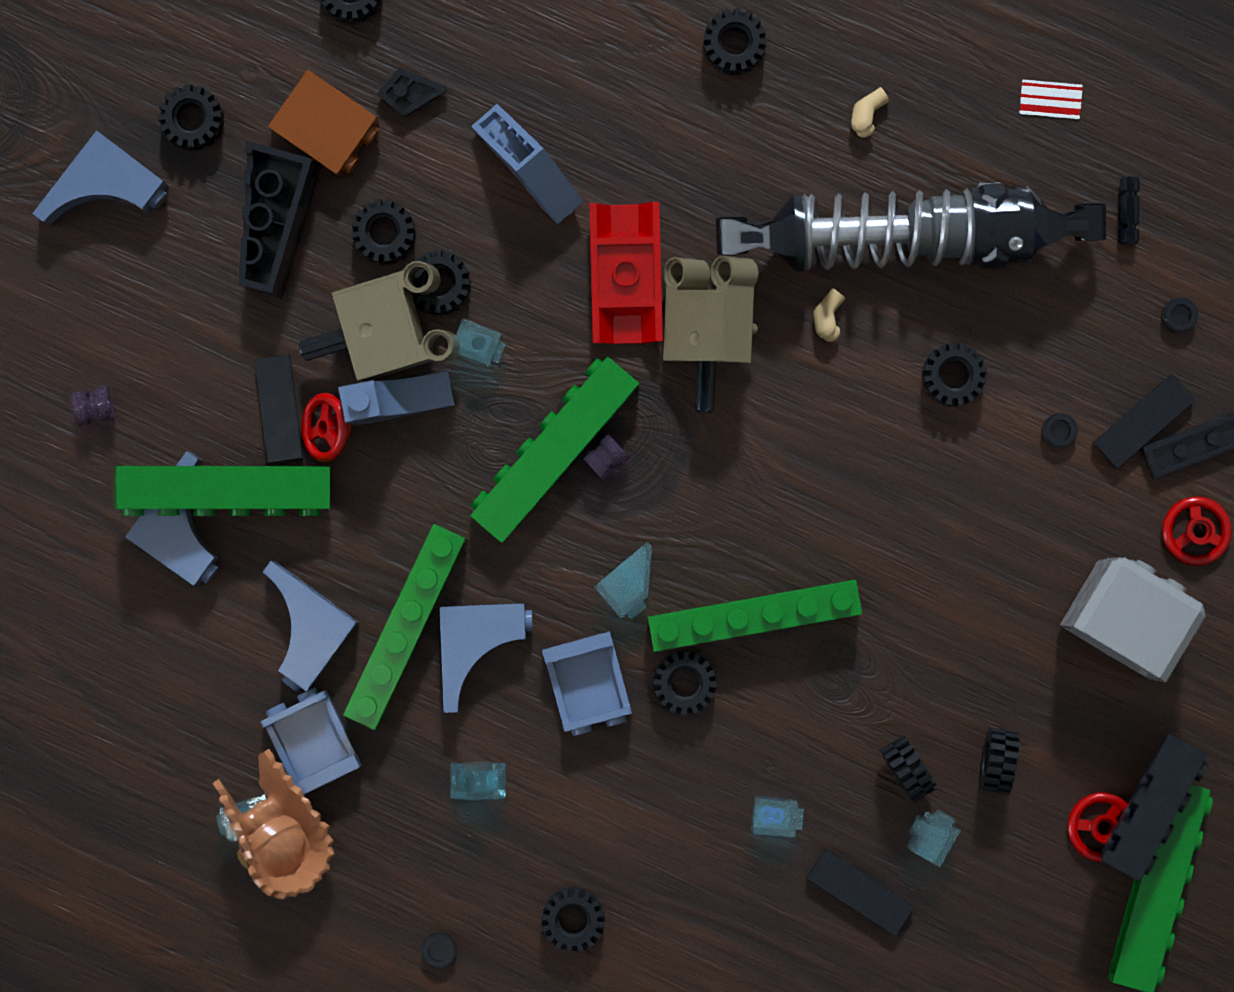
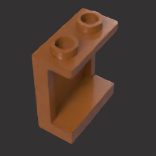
[268,69,380,179]

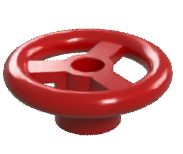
[301,393,351,463]
[1162,496,1232,566]
[1067,792,1128,862]

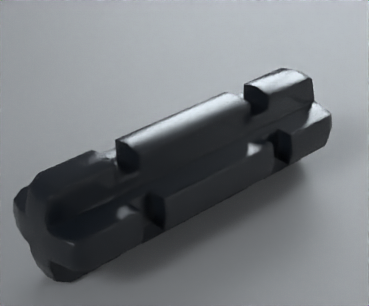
[1119,176,1140,245]

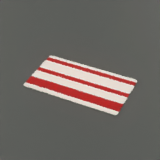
[1019,80,1083,119]

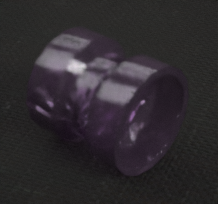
[71,385,115,426]
[581,433,630,482]

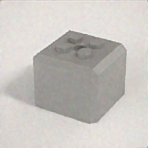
[1060,557,1205,682]

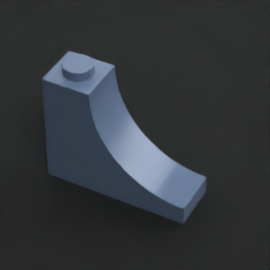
[471,104,584,224]
[32,130,168,226]
[338,371,455,427]
[125,451,219,586]
[263,561,359,692]
[440,603,533,713]

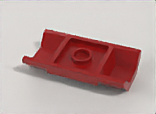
[589,202,663,345]

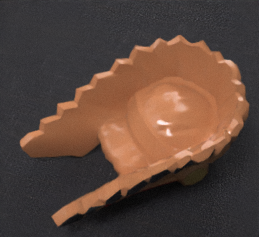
[212,749,335,899]

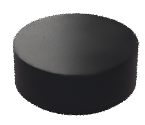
[1161,297,1198,333]
[1041,413,1078,448]
[421,932,457,968]

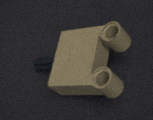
[663,256,758,413]
[299,261,460,382]

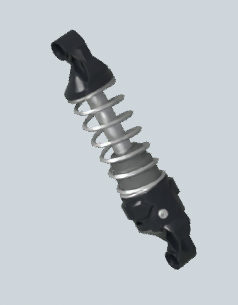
[716,182,1106,272]

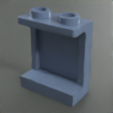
[542,631,632,736]
[260,687,362,794]

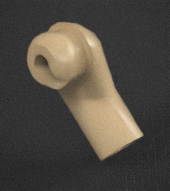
[851,87,890,138]
[813,288,845,342]

